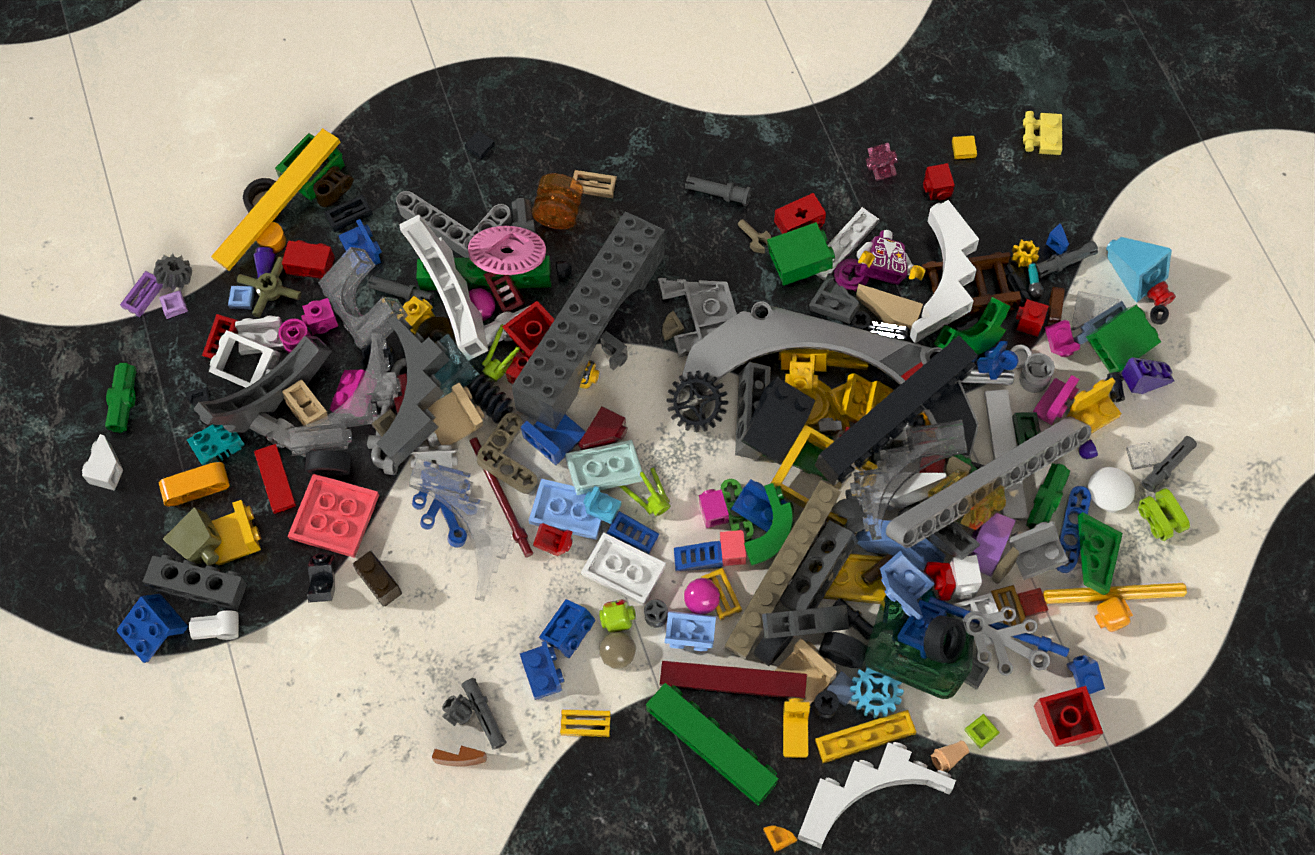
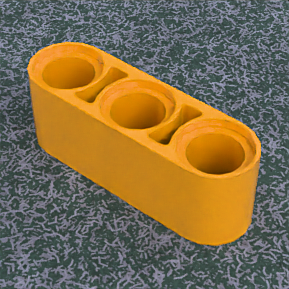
[159,462,230,507]

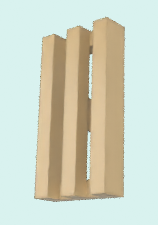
[571,170,617,198]

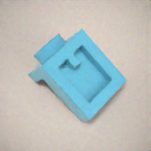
[583,486,622,524]

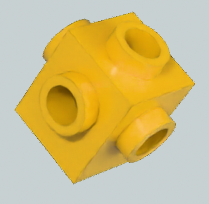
[396,296,435,334]

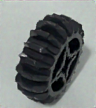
[666,370,729,433]

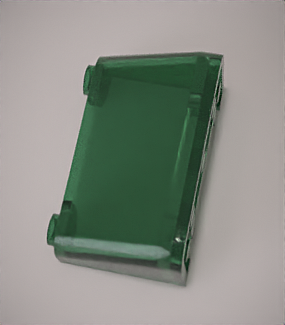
[864,595,974,699]

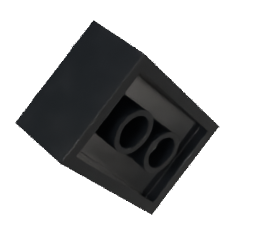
[741,377,816,465]

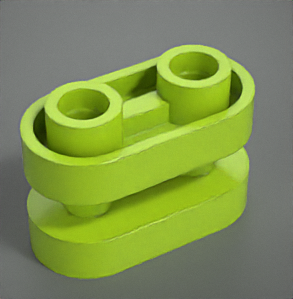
[1138,488,1190,541]

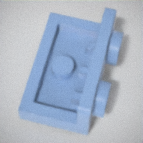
[664,611,716,651]

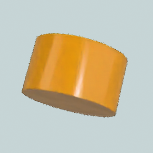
[256,222,286,254]

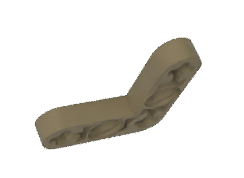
[477,413,538,494]

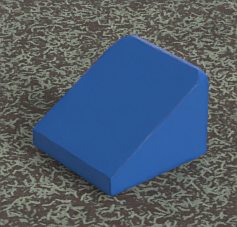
[1046,224,1069,255]

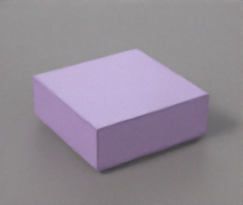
[159,290,188,319]

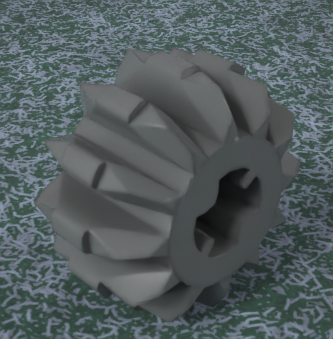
[153,253,192,291]

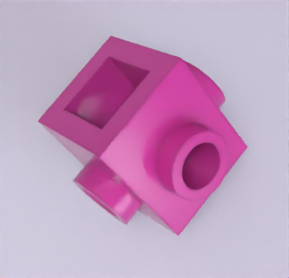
[301,298,338,335]

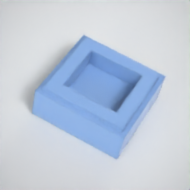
[228,286,255,310]

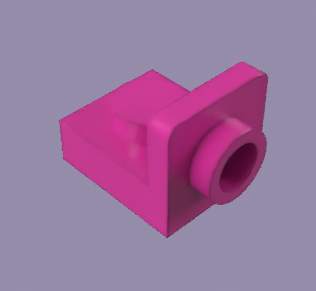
[1045,320,1081,357]

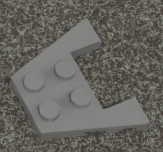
[658,278,737,358]

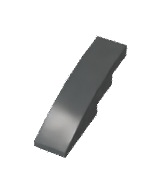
[898,502,980,560]

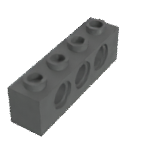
[735,362,771,459]
[780,520,858,611]
[142,555,247,611]

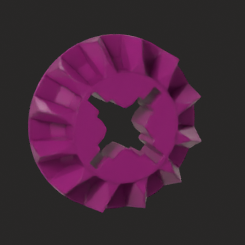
[834,259,869,292]

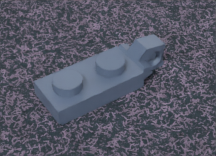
[1073,301,1126,345]

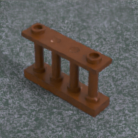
[922,252,1021,317]

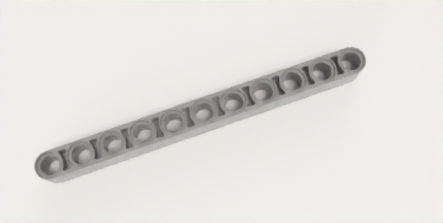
[886,416,1092,548]

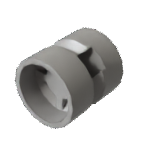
[1019,353,1055,393]

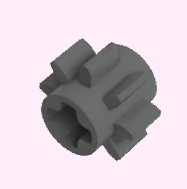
[442,694,472,726]

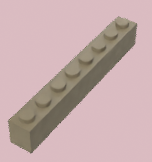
[724,480,842,660]

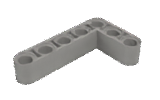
[396,191,512,258]

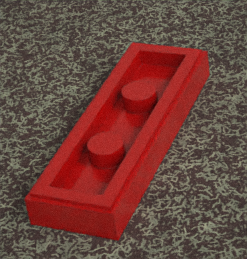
[254,444,296,514]

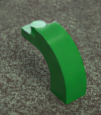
[934,297,1011,355]
[744,482,794,566]

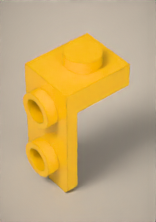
[783,698,810,758]

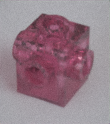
[866,143,898,181]

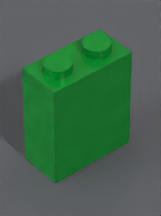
[767,222,835,286]
[1086,304,1161,373]

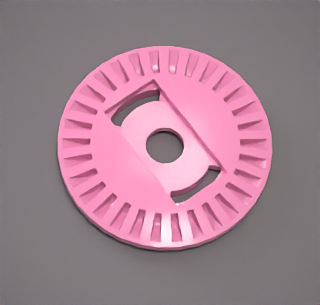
[468,226,546,275]

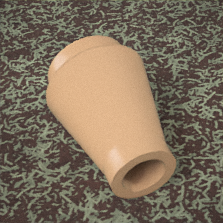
[931,740,969,772]

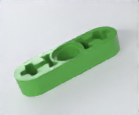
[720,479,754,542]

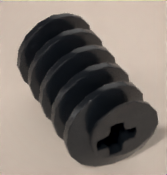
[467,374,513,424]

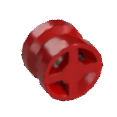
[1147,281,1176,306]

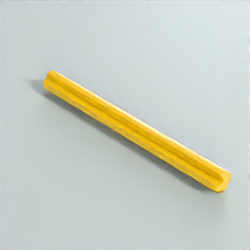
[1043,583,1187,604]

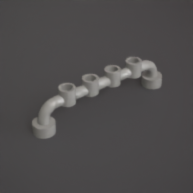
[367,358,407,475]

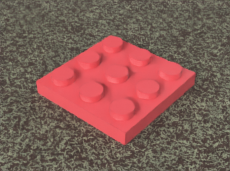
[288,474,379,558]

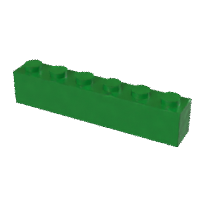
[646,683,778,806]

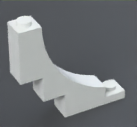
[910,200,979,343]

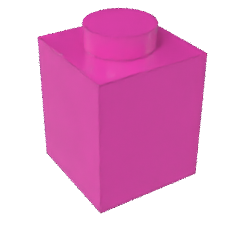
[699,489,729,528]

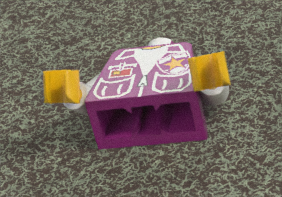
[857,230,925,285]

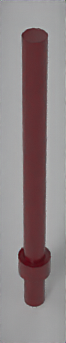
[469,437,534,558]

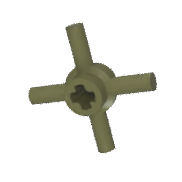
[237,257,301,317]

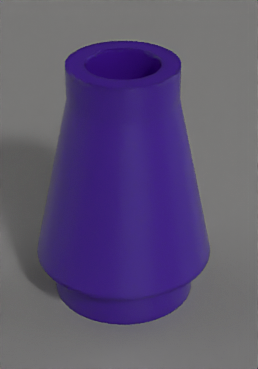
[253,247,275,279]

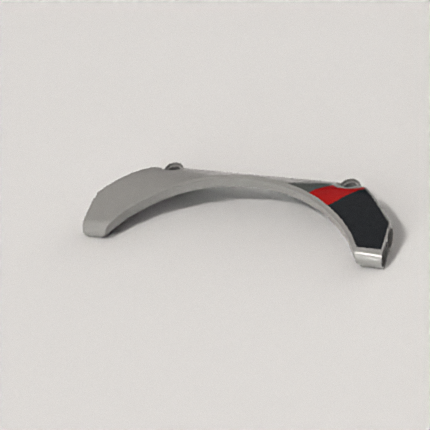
[680,301,979,463]

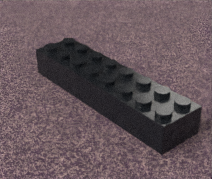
[815,336,978,486]

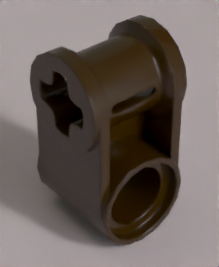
[313,165,354,207]

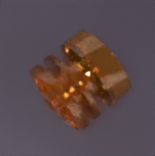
[531,173,584,229]

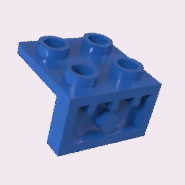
[521,414,586,466]
[117,594,188,663]

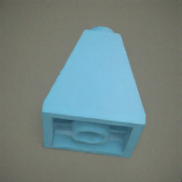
[1106,237,1172,302]

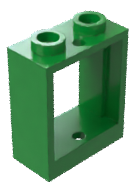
[275,133,345,201]

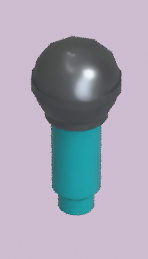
[1028,264,1044,298]

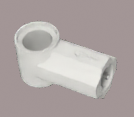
[189,611,239,640]

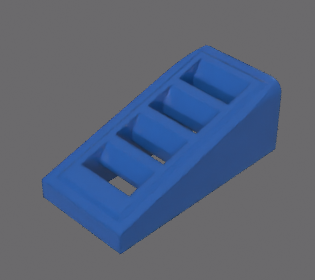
[606,511,659,554]
[674,541,723,572]

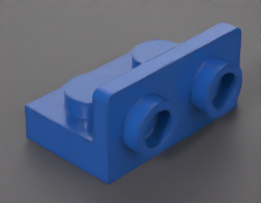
[339,219,382,273]
[731,479,788,532]
[539,599,595,658]
[898,600,947,659]
[520,641,565,700]

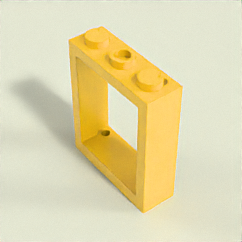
[770,425,878,527]

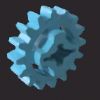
[850,664,904,718]

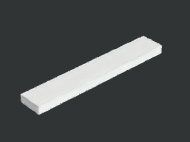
[984,390,1028,521]

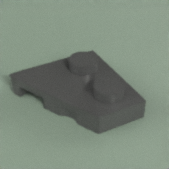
[809,274,860,324]

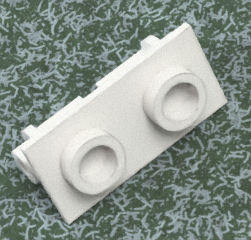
[410,445,458,469]

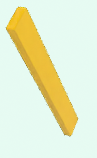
[211,128,340,271]

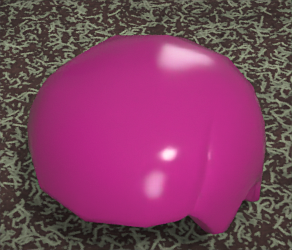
[469,288,495,321]
[684,578,720,615]

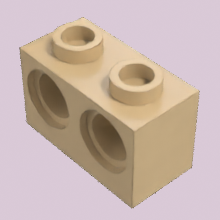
[282,379,330,436]

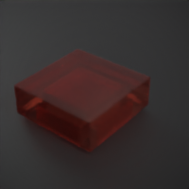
[1017,588,1049,618]

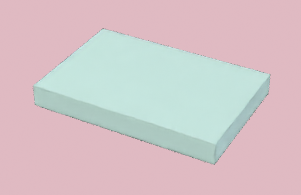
[565,440,643,495]

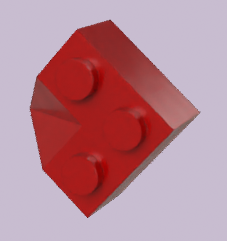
[1034,686,1103,747]

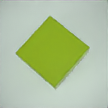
[964,714,1000,749]

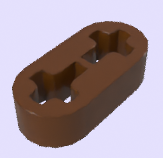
[1047,287,1065,326]

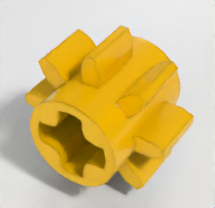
[1012,240,1039,268]

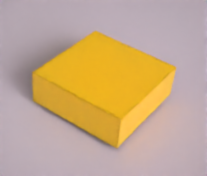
[952,136,977,159]

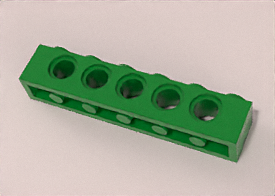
[417,255,552,291]

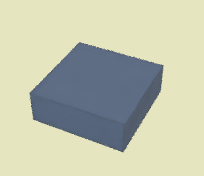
[826,671,861,706]

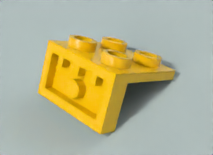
[1067,377,1122,434]

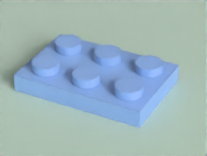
[529,479,609,540]

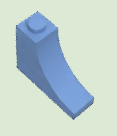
[856,520,946,570]

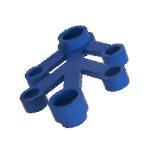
[412,466,478,548]

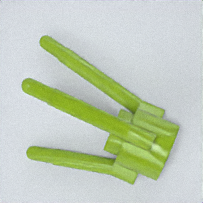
[482,324,524,382]
[619,467,671,517]

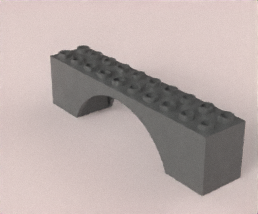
[512,211,664,430]

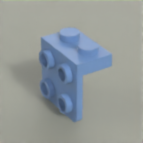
[880,551,935,620]

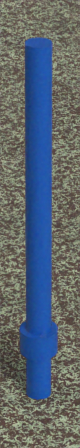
[928,596,1070,657]

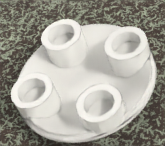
[1087,467,1135,513]

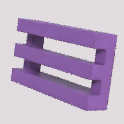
[120,271,163,317]

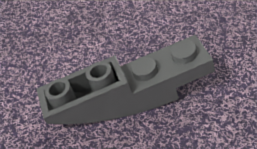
[762,605,849,639]

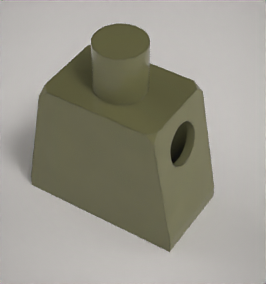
[163,507,222,566]

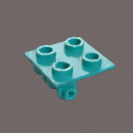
[187,425,244,466]

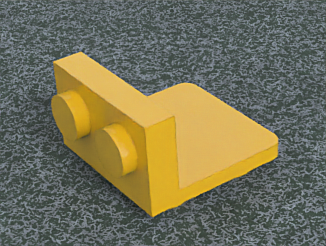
[212,500,261,565]

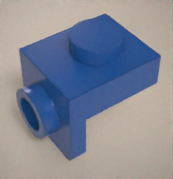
[1067,655,1105,694]

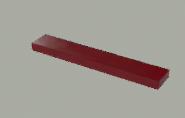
[659,661,807,699]

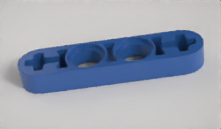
[1056,486,1091,573]

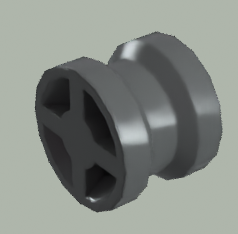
[644,599,668,628]

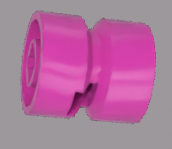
[278,319,311,354]

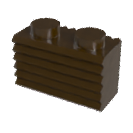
[353,551,402,607]

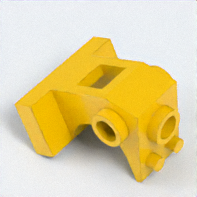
[781,349,827,395]

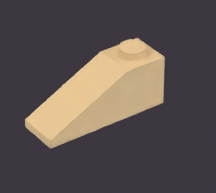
[856,284,923,333]

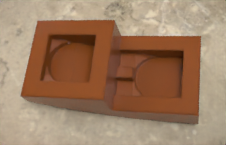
[432,745,487,767]

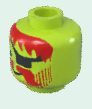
[599,599,636,633]

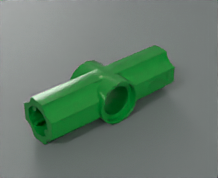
[105,363,137,433]
[1026,463,1070,530]

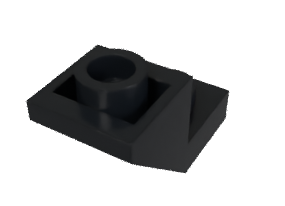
[307,553,335,603]

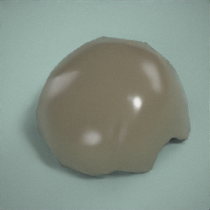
[599,632,636,669]

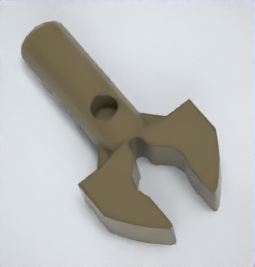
[738,219,771,253]

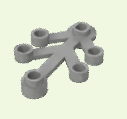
[963,606,1050,676]

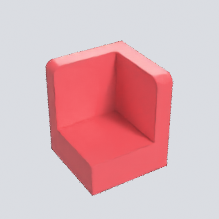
[720,530,746,566]

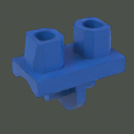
[977,341,1019,380]

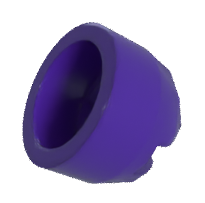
[1079,439,1098,459]

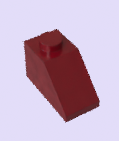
[579,406,628,450]

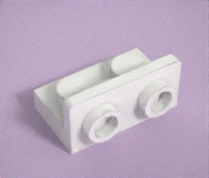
[235,316,285,355]

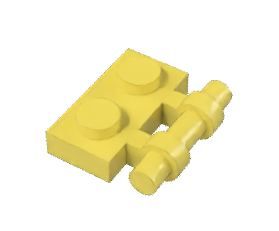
[1023,111,1062,155]

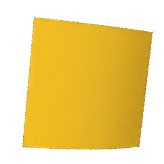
[839,373,894,423]

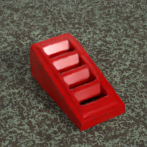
[202,314,238,359]

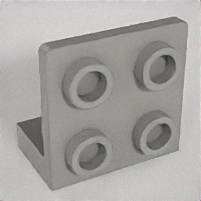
[1008,521,1069,580]

